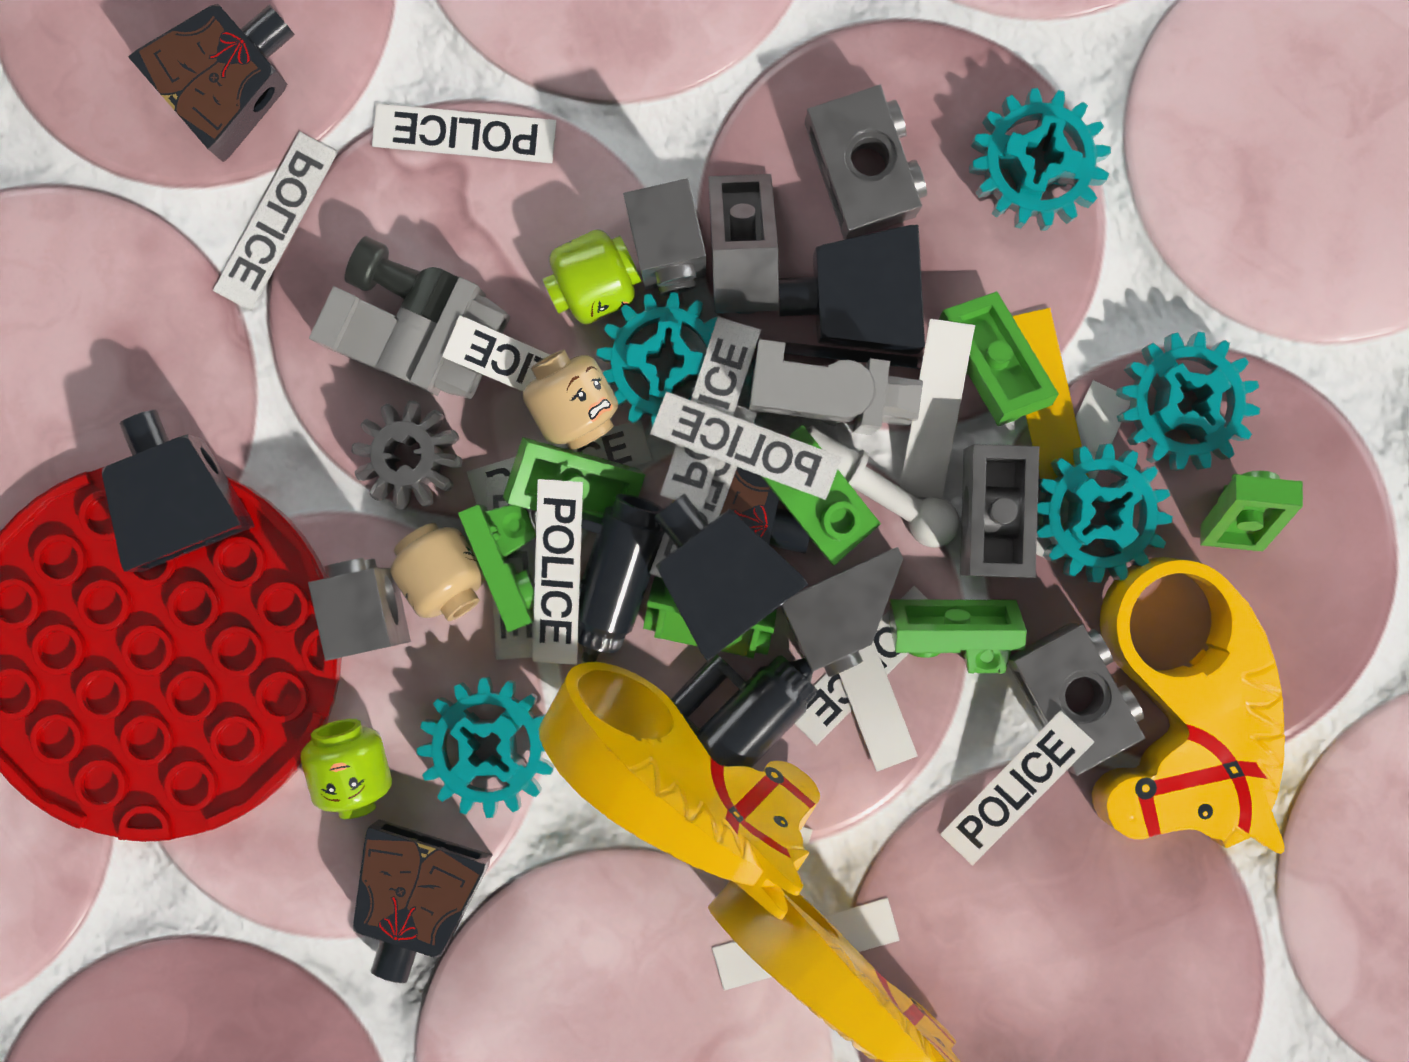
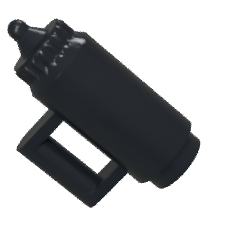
[578,494,665,663]
[671,654,818,768]

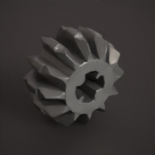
[352,401,462,510]

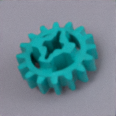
[969,88,1111,231]
[596,292,719,427]
[1116,332,1260,471]
[1037,444,1173,583]
[417,677,555,818]

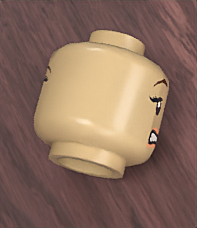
[523,349,618,450]
[390,523,485,621]

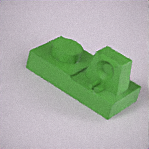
[939,291,1059,426]
[503,437,646,518]
[1200,471,1303,552]
[458,504,536,633]
[889,599,1027,674]

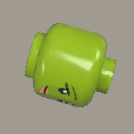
[542,229,642,324]
[301,719,392,819]

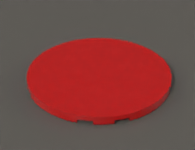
[0,467,342,842]

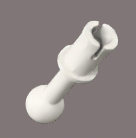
[807,425,959,548]

